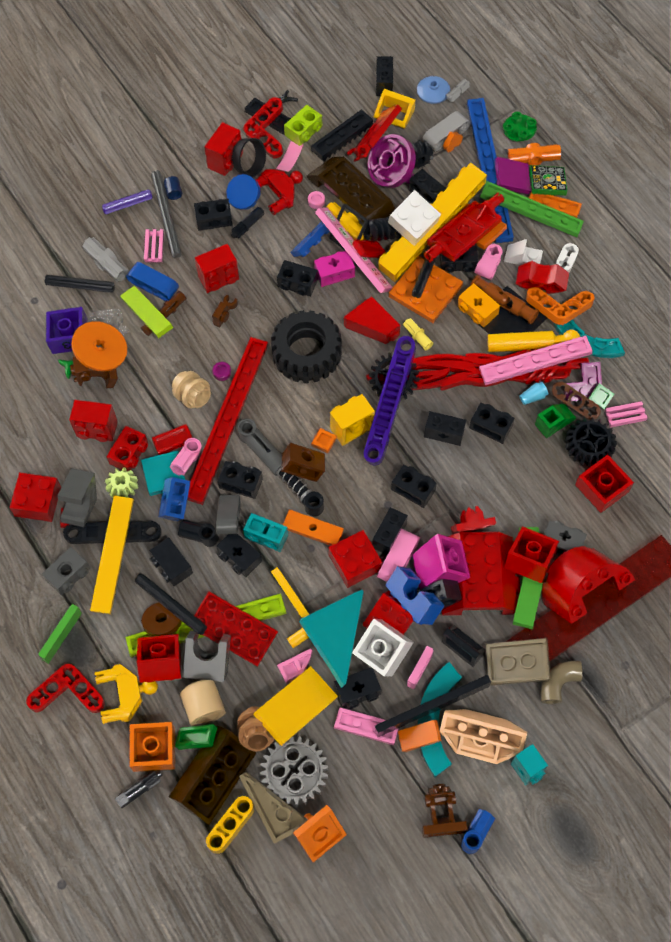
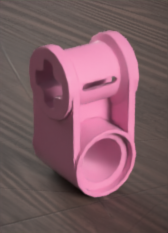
[474,244,502,280]

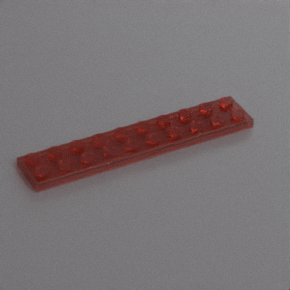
[505,535,671,662]

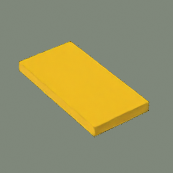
[253,666,338,746]

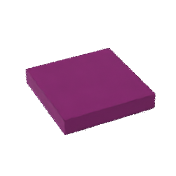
[495,157,531,195]

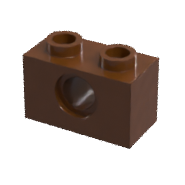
[282,443,325,482]

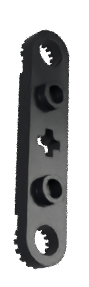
[63,521,162,544]

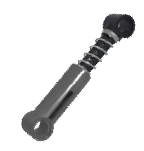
[237,419,324,517]

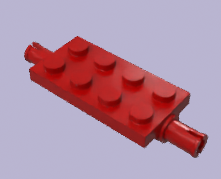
[424,192,504,262]

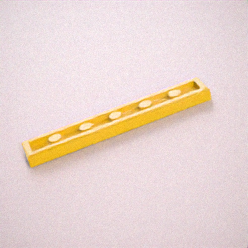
[90,496,134,615]

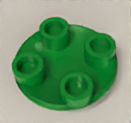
[503,112,537,141]

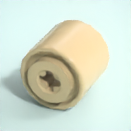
[180,680,226,726]

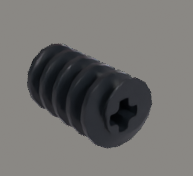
[363,217,402,242]

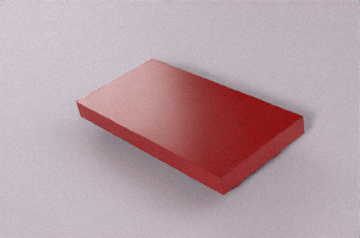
[194,591,278,667]

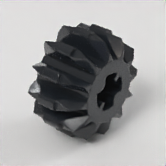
[412,140,433,169]

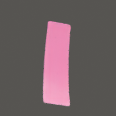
[276,141,303,172]

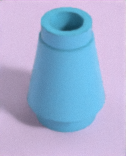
[519,381,549,405]

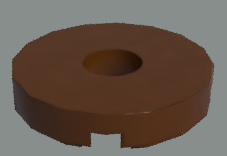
[141,602,182,637]

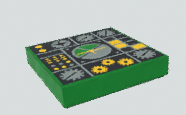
[529,165,567,195]

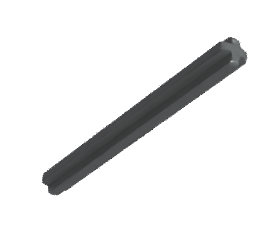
[151,170,182,258]

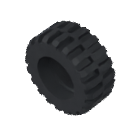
[271,310,342,383]

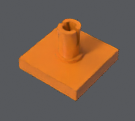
[293,805,347,862]

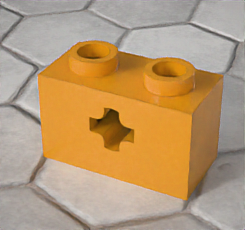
[457,283,500,327]

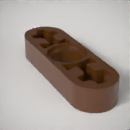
[551,382,601,420]

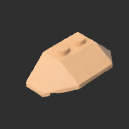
[440,709,527,764]

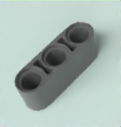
[216,495,240,534]

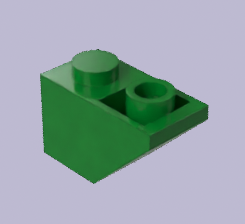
[535,404,576,439]

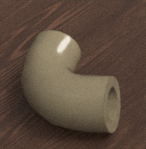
[541,661,582,704]

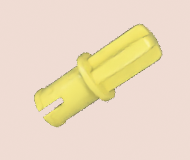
[403,318,433,351]

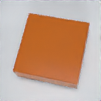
[311,428,337,453]

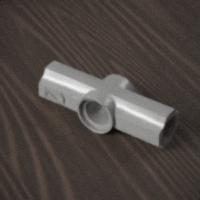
[82,237,128,282]

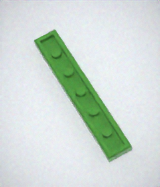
[480,181,584,237]

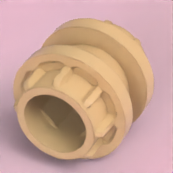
[172,371,211,409]

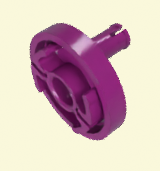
[368,134,416,188]

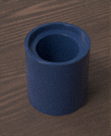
[164,176,183,200]

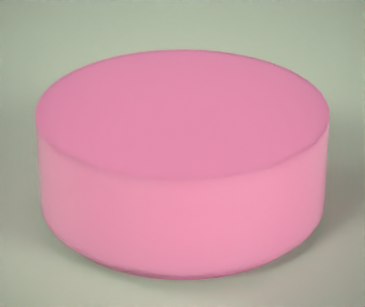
[308,191,325,209]

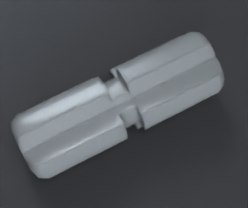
[446,79,470,102]

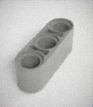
[423,111,470,151]

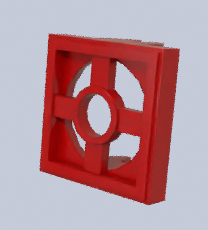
[451,506,496,534]

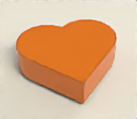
[443,131,463,152]

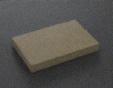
[486,638,551,686]

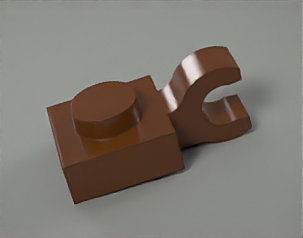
[212,295,238,328]

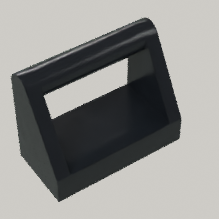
[442,625,486,667]

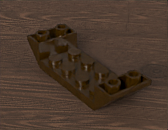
[307,156,396,241]

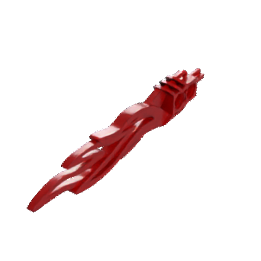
[366,349,589,390]

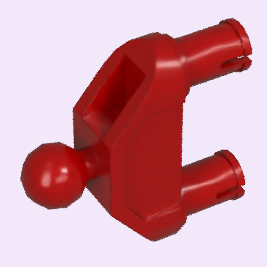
[255,169,303,215]

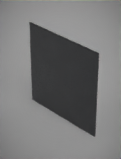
[471,286,547,352]

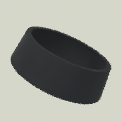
[232,138,266,177]

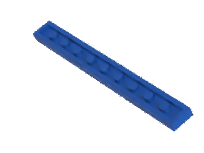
[467,98,514,243]

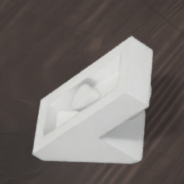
[504,239,543,265]

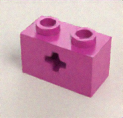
[314,251,355,287]

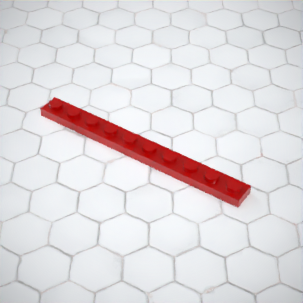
[187,337,268,505]

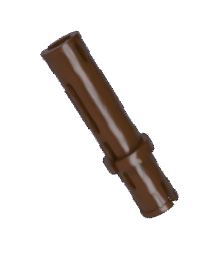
[141,291,187,336]

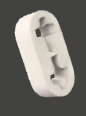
[556,243,579,273]

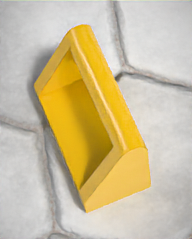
[374,89,415,129]

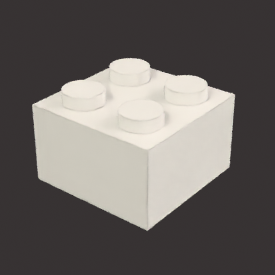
[388,190,441,246]
[352,619,414,676]

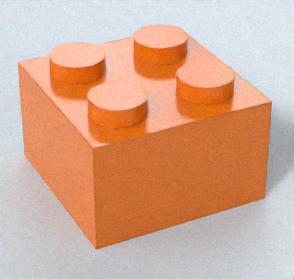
[130,722,175,772]

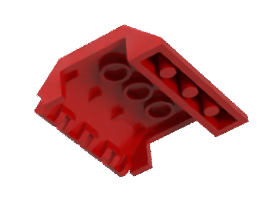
[441,532,520,616]

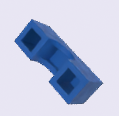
[385,566,445,625]

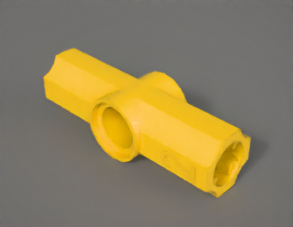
[327,202,366,240]

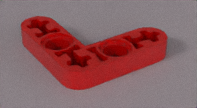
[243,97,283,159]
[26,664,105,713]

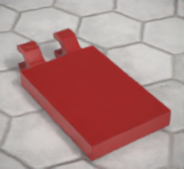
[347,104,402,162]

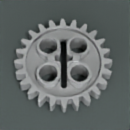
[260,736,328,807]

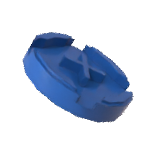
[226,174,260,210]

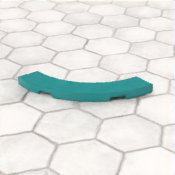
[417,662,462,777]

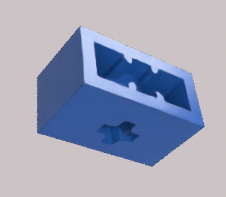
[158,477,190,521]

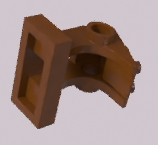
[70,357,118,388]
[422,784,467,838]

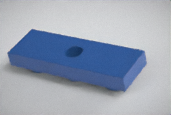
[290,221,330,257]

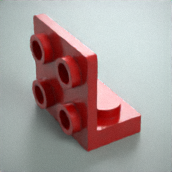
[363,591,415,635]

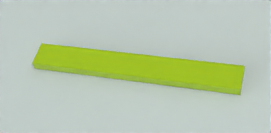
[125,594,286,657]

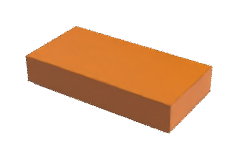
[398,720,441,752]

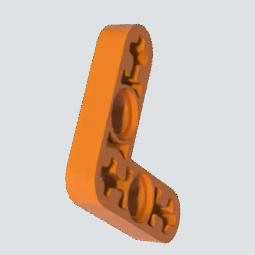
[526,287,595,325]

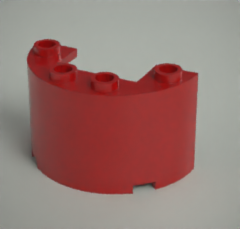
[542,546,635,624]

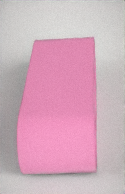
[377,529,420,582]

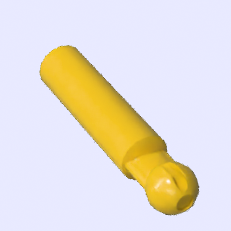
[487,330,580,353]

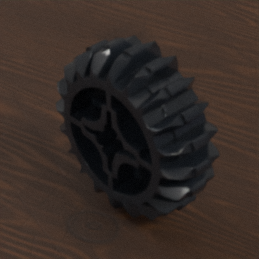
[369,352,419,399]
[564,417,617,468]

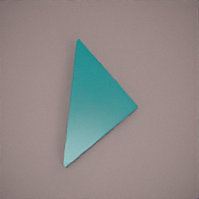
[299,589,364,688]

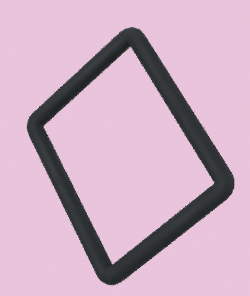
[329,204,368,251]

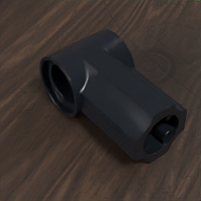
[178,519,219,547]

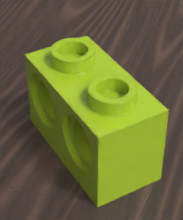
[284,105,322,146]

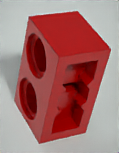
[106,426,148,472]

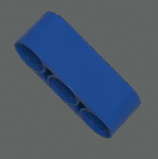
[126,262,179,301]

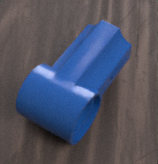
[461,809,495,854]

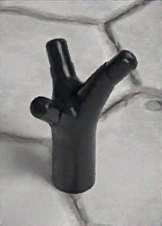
[272,90,298,107]

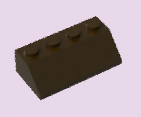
[168,725,257,825]

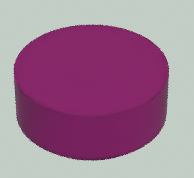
[212,362,231,381]

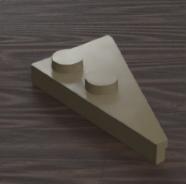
[239,772,308,844]

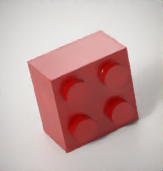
[204,122,243,176]
[195,244,239,293]
[69,400,118,442]
[575,454,634,513]
[9,472,61,522]
[504,526,559,583]
[328,530,383,588]
[137,634,181,683]

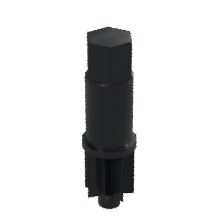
[231,207,264,239]
[115,770,163,808]

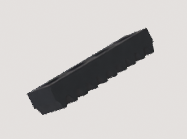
[311,109,373,162]

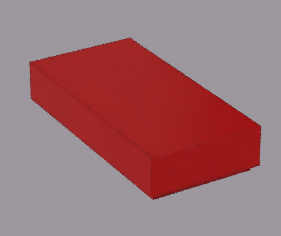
[352,240,387,258]
[152,424,193,455]

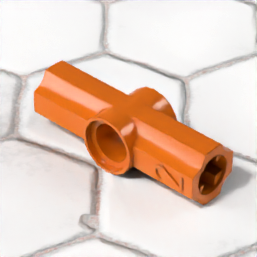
[507,143,561,166]

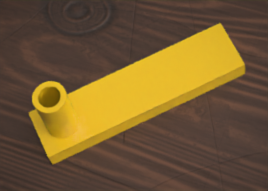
[271,567,310,649]

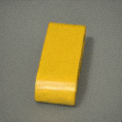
[206,796,254,854]

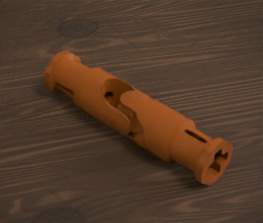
[470,275,539,324]

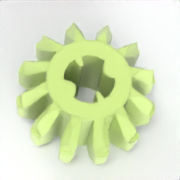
[105,467,138,498]

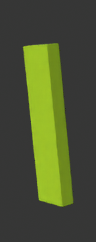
[120,286,173,338]

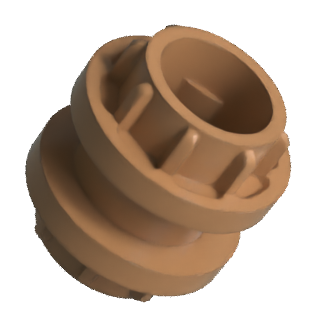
[237,706,274,751]

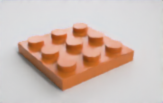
[388,256,463,323]

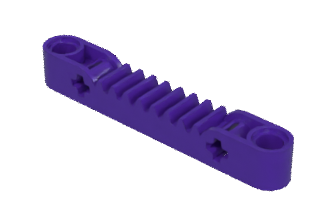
[364,336,416,466]

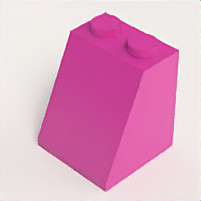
[413,534,470,590]

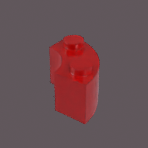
[516,261,569,294]

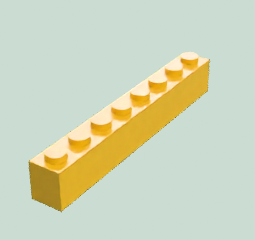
[378,163,487,282]

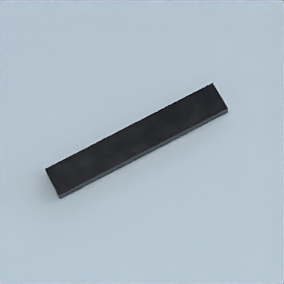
[375,675,491,738]

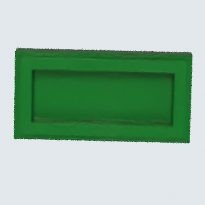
[175,724,217,750]

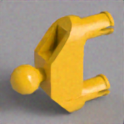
[95,664,158,724]

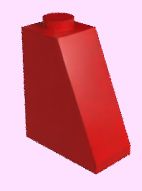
[344,296,400,344]

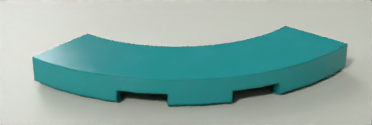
[553,319,625,358]

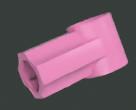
[170,438,202,476]

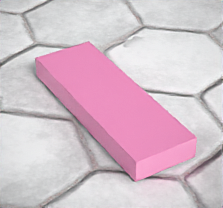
[334,707,399,745]

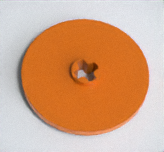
[71,321,127,372]

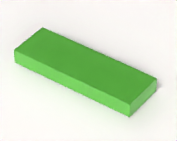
[513,577,544,629]
[38,604,82,664]

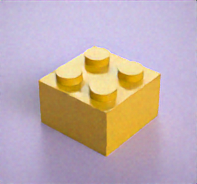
[330,394,375,446]

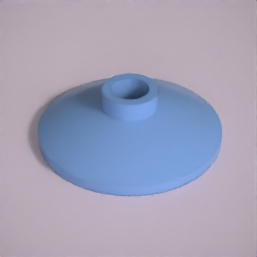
[417,76,450,104]

